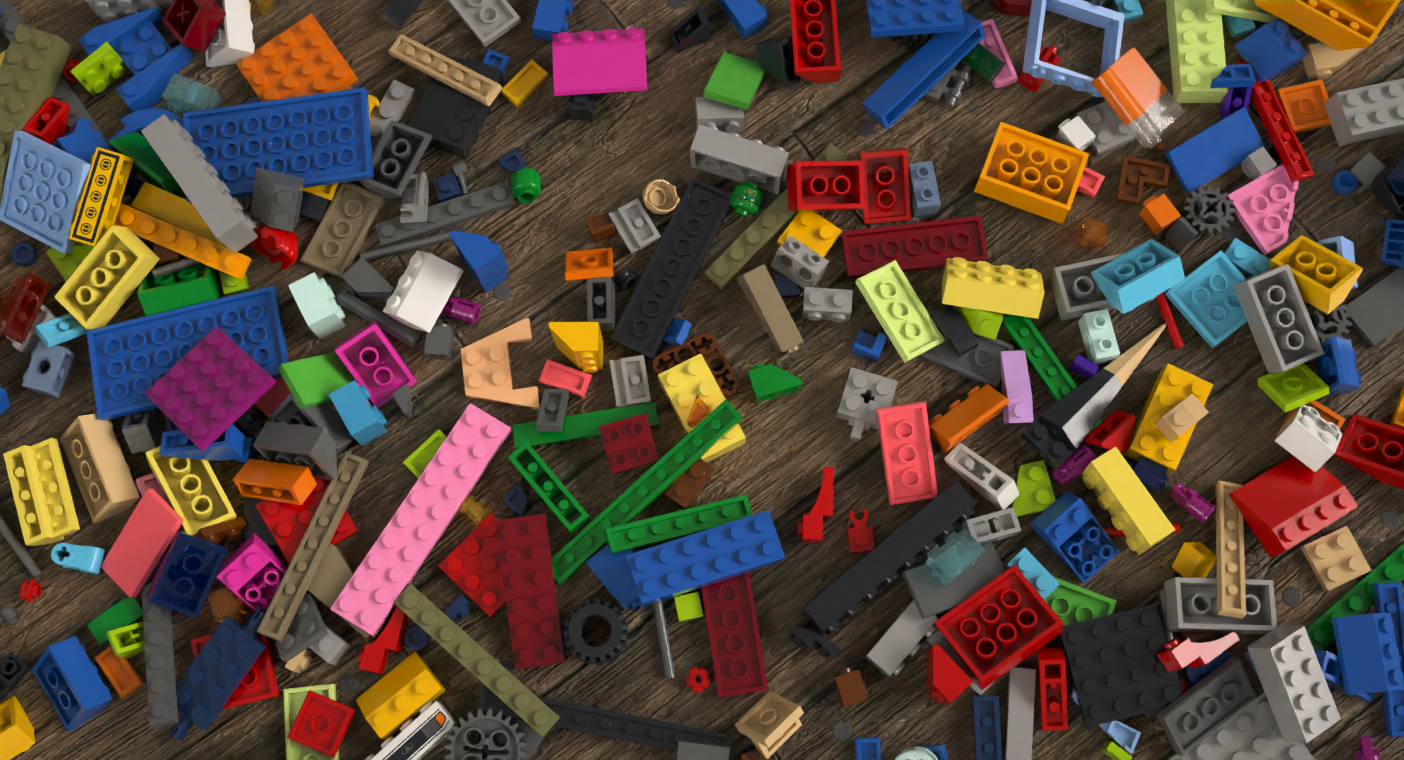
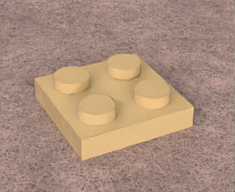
[1300,526,1372,592]

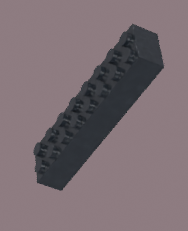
[801,480,976,635]

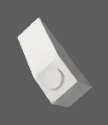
[944,442,1019,510]

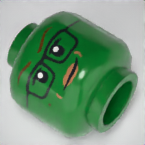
[730,181,763,218]

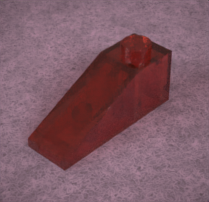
[0,272,51,344]

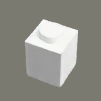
[1055,116,1096,151]

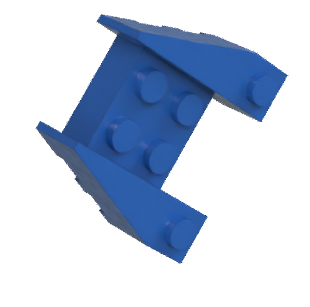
[78,7,194,112]

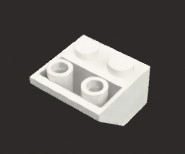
[1275,405,1342,472]

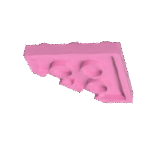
[1226,164,1299,256]

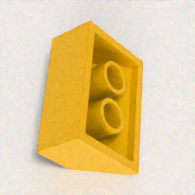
[1269,235,1363,314]
[549,322,604,373]
[356,651,446,739]
[0,696,35,760]

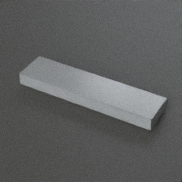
[1004,667,1036,760]

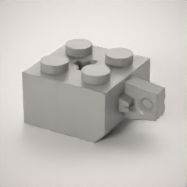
[836,367,898,442]

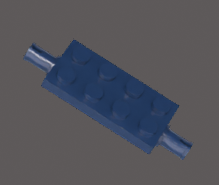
[169,606,267,741]

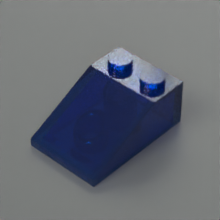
[147,531,228,618]

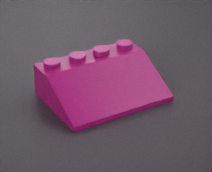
[552,28,647,96]

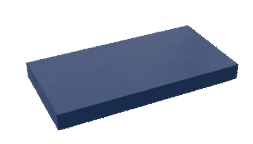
[1165,107,1266,194]

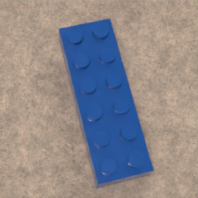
[625,510,785,607]

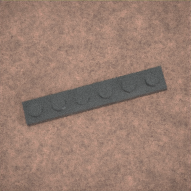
[375,181,516,247]
[142,579,178,729]

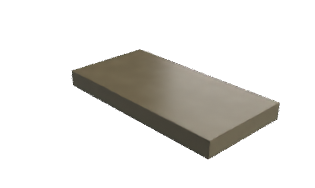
[300,182,386,281]

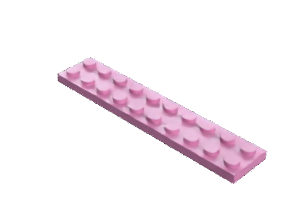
[330,403,511,637]

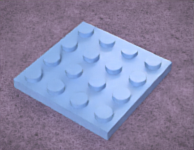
[0,131,91,254]

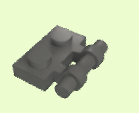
[923,63,972,108]

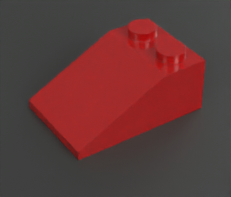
[857,147,911,224]
[1334,413,1404,490]

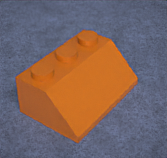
[929,384,1009,454]

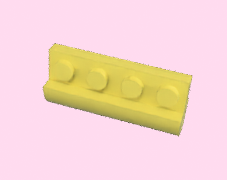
[3,438,80,546]

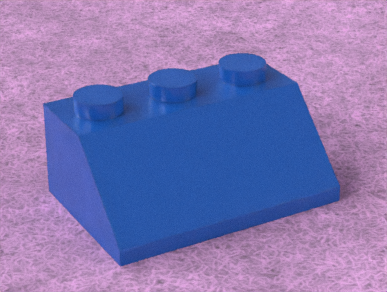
[449,231,509,292]
[1332,613,1404,695]
[32,636,112,732]

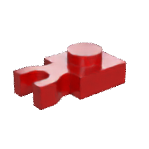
[847,509,874,554]

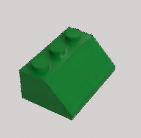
[109,131,184,197]
[137,263,220,316]

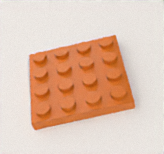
[236,13,359,102]

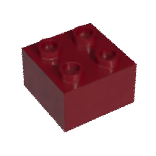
[162,0,226,51]
[599,413,659,474]

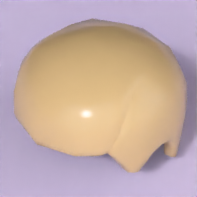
[643,179,680,215]

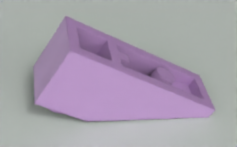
[1000,350,1033,424]

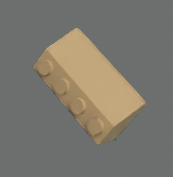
[60,413,140,524]

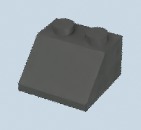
[251,167,305,232]

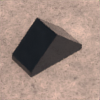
[669,6,710,51]

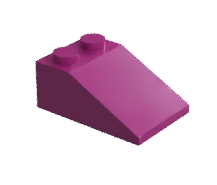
[335,320,417,408]

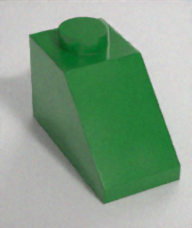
[748,363,803,403]

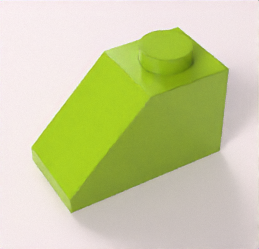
[954,306,1003,340]

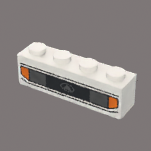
[365,701,459,760]

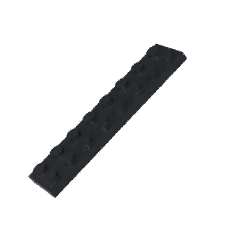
[610,177,732,361]

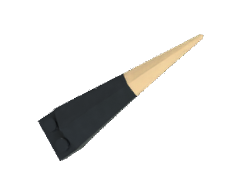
[1020,324,1166,469]

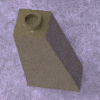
[736,264,803,354]
[307,543,387,640]

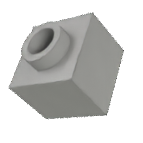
[1241,147,1277,181]

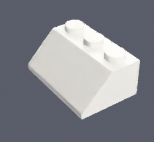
[205,0,255,67]
[383,251,463,333]

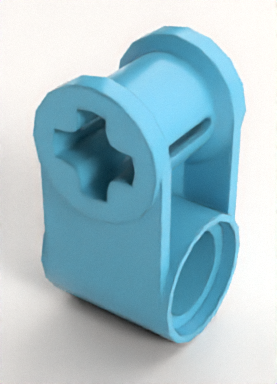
[51,543,105,574]

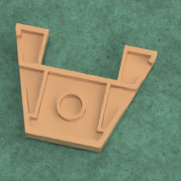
[461,318,540,410]

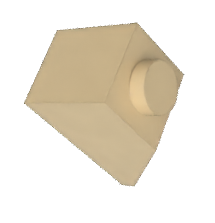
[1154,393,1209,443]

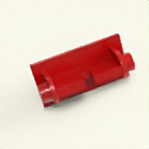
[1017,45,1061,93]

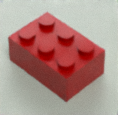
[787,161,865,211]

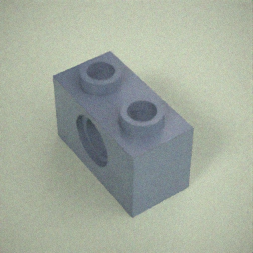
[908,161,941,217]
[22,341,75,398]

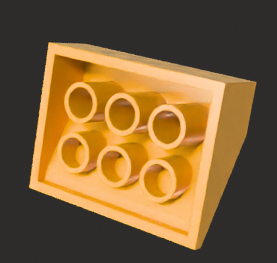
[974,122,1089,224]

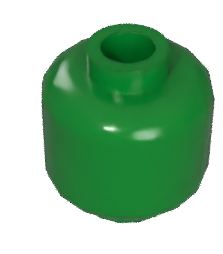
[511,167,541,203]

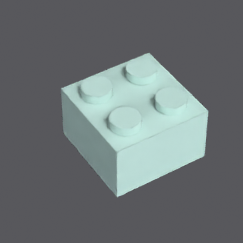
[288,272,345,339]

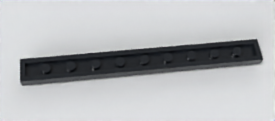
[478,685,732,751]

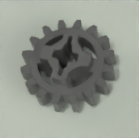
[1181,185,1236,237]
[1305,302,1352,344]

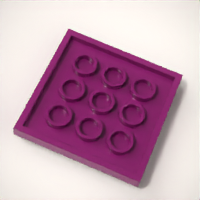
[145,326,276,451]

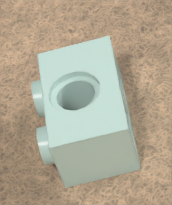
[1078,309,1120,365]

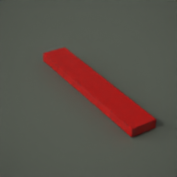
[1236,59,1315,182]

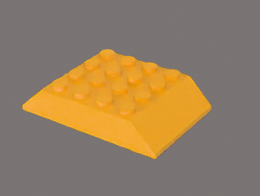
[1254,0,1401,51]

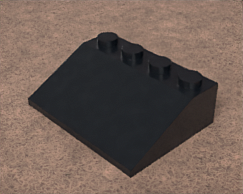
[407,56,505,159]

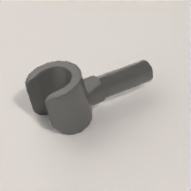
[453,161,469,195]
[0,608,22,625]

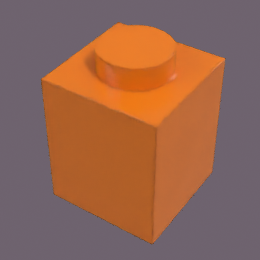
[1139,194,1181,235]

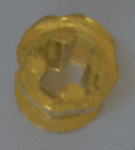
[458,495,491,527]

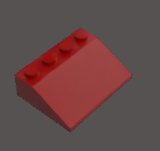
[1229,456,1359,558]
[934,565,1064,690]

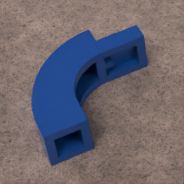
[108,108,184,146]

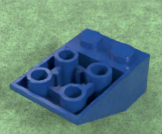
[1030,491,1120,584]

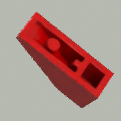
[1037,647,1068,731]

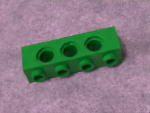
[508,441,591,536]

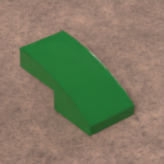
[87,596,143,647]

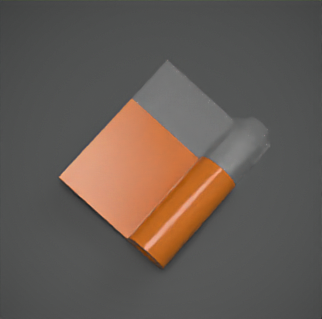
[1091,47,1185,148]

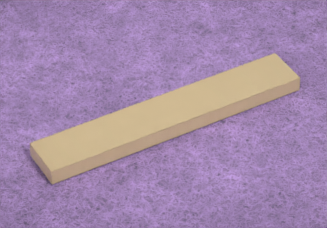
[388,34,502,107]
[1215,480,1246,619]

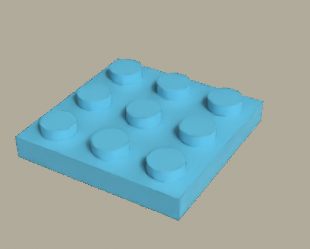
[1165,251,1247,349]

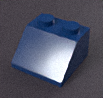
[1234,18,1307,83]
[1315,336,1361,395]

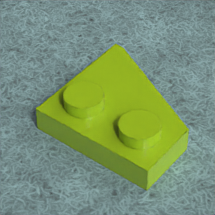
[1012,460,1056,518]

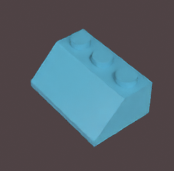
[1091,239,1185,314]

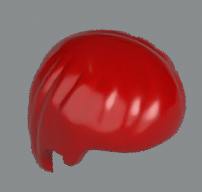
[250,224,298,270]

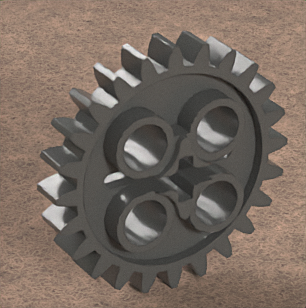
[444,707,528,760]

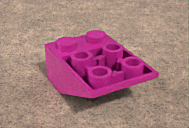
[216,533,308,611]

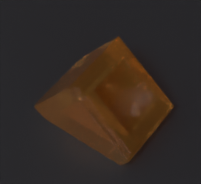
[1081,218,1107,247]
[687,395,709,428]

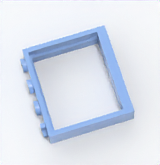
[1023,0,1124,97]

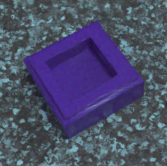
[1069,354,1099,379]

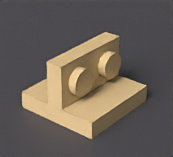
[735,691,804,759]

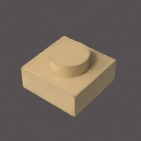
[285,649,312,673]

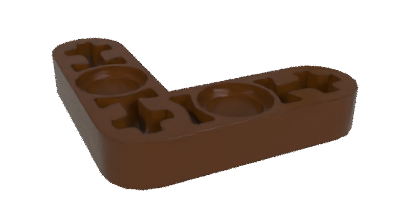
[653,333,739,398]

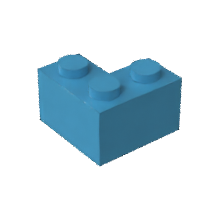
[329,380,387,446]

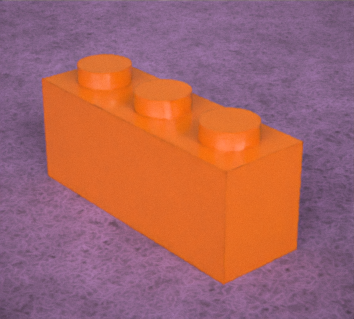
[233,459,317,505]

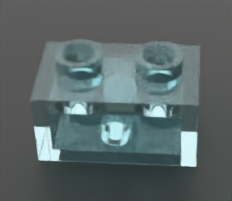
[162,73,222,113]
[923,528,986,588]

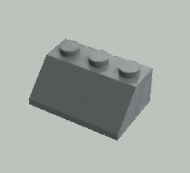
[360,120,432,199]
[268,393,355,456]
[253,421,337,481]

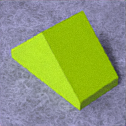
[106,621,145,659]

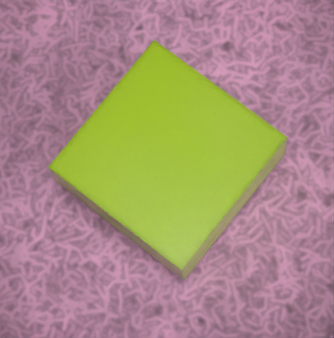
[674,592,703,622]
[1101,741,1133,760]

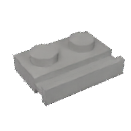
[608,198,661,255]
[609,355,651,408]

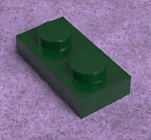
[962,42,1006,82]

